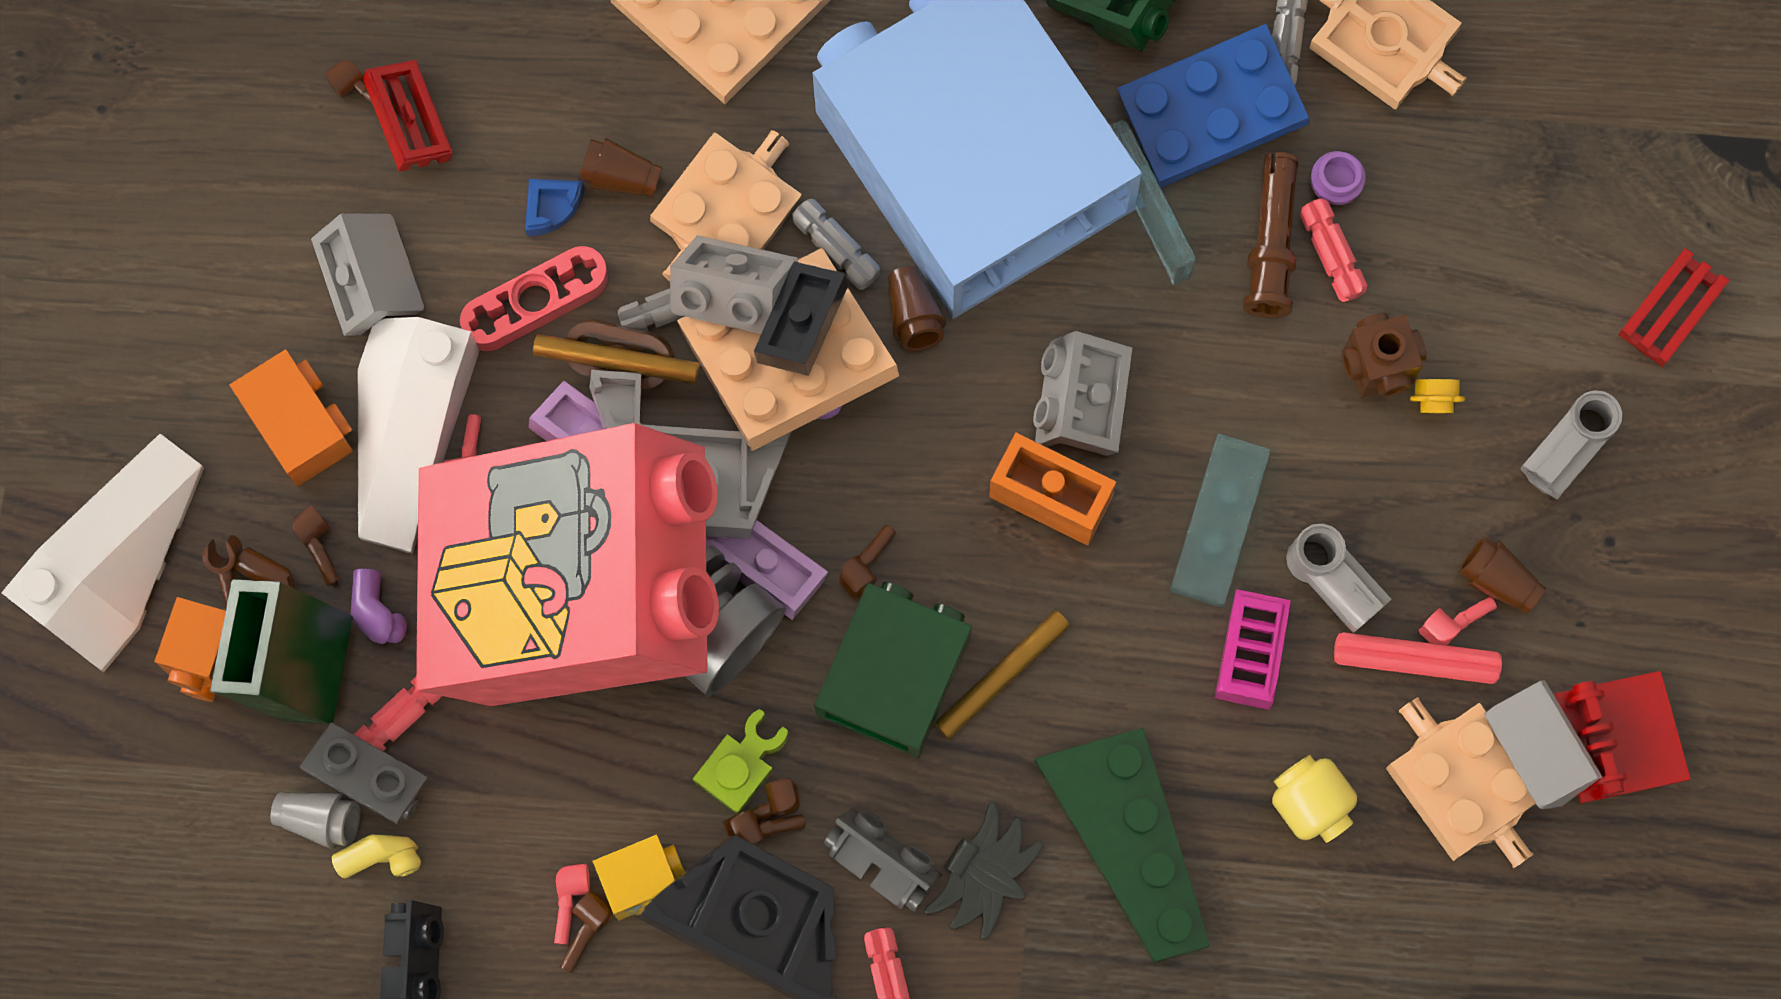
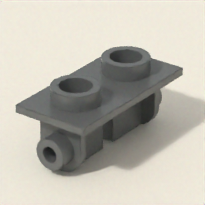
[300,722,428,824]
[823,808,943,912]

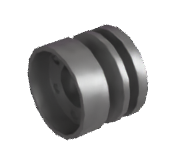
[685,544,786,697]

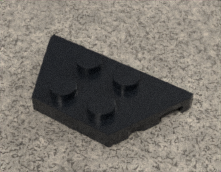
[635,835,837,999]

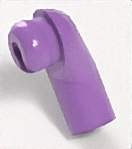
[351,569,407,644]

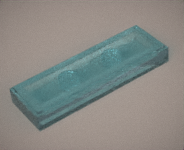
[1110,120,1196,285]
[1170,433,1271,608]

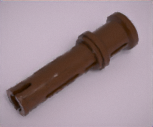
[1243,152,1299,318]

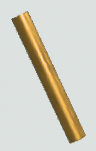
[533,334,700,385]
[934,610,1070,740]

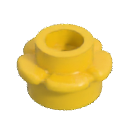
[1410,379,1465,413]

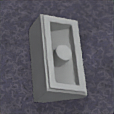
[1485,680,1602,809]

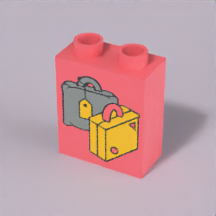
[416,423,719,706]

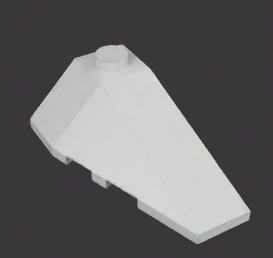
[358,317,480,554]
[2,434,204,672]

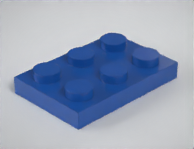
[1117,24,1309,188]

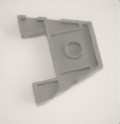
[589,370,792,539]

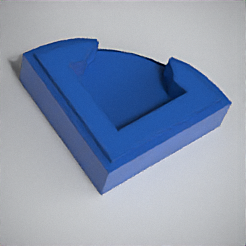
[525,179,585,236]

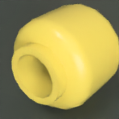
[1272,755,1357,843]

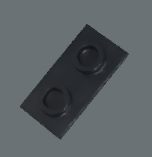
[380,900,444,999]

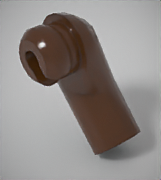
[234,547,295,589]

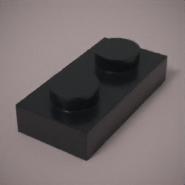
[754,261,848,376]

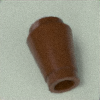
[578,138,662,198]
[888,266,946,351]
[1458,537,1546,614]

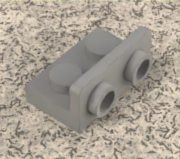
[670,235,798,334]
[1033,331,1133,456]

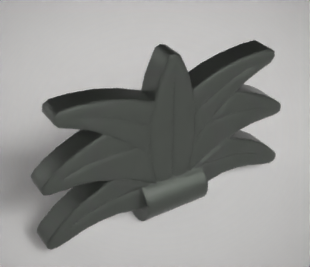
[924,801,1043,940]

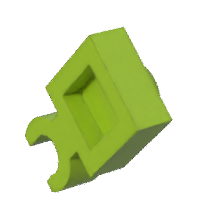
[693,709,789,814]

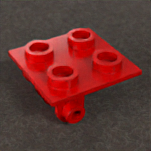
[1553,671,1691,804]

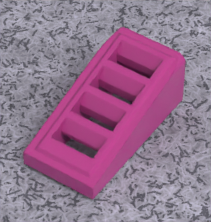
[1214,589,1291,710]

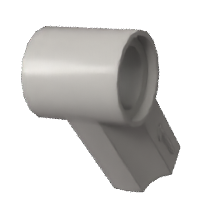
[1520,390,1622,499]
[1286,524,1392,633]

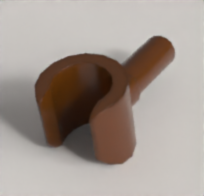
[325,60,396,112]
[292,506,340,586]
[839,525,896,599]
[202,535,243,608]
[753,778,800,822]
[723,809,806,844]
[560,891,613,973]

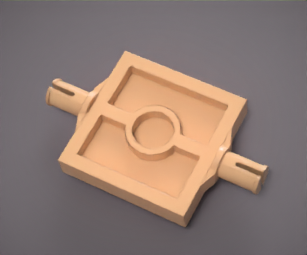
[1309,0,1467,110]
[650,130,802,281]
[1386,697,1536,868]

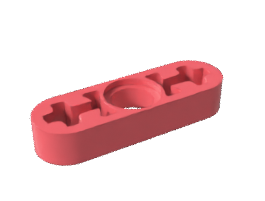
[460,246,609,351]

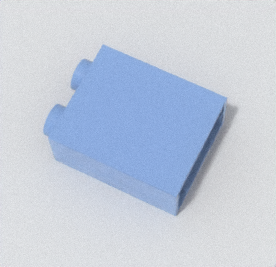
[812,0,1142,319]

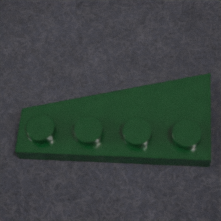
[1034,728,1210,964]

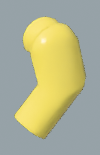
[332,834,421,879]

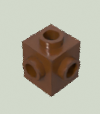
[1342,313,1426,399]

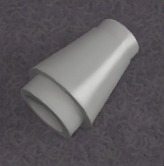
[270,792,361,849]

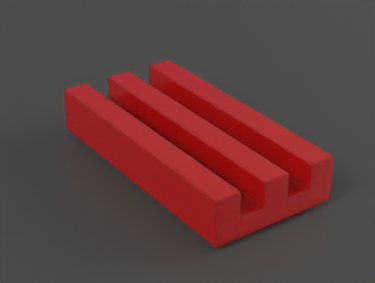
[362,60,453,172]
[1618,248,1730,368]

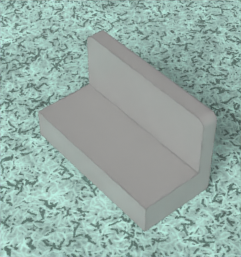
[311,213,424,336]

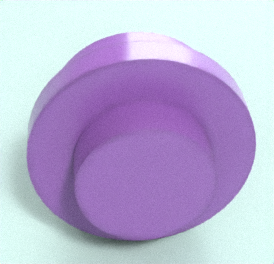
[1310,151,1366,205]

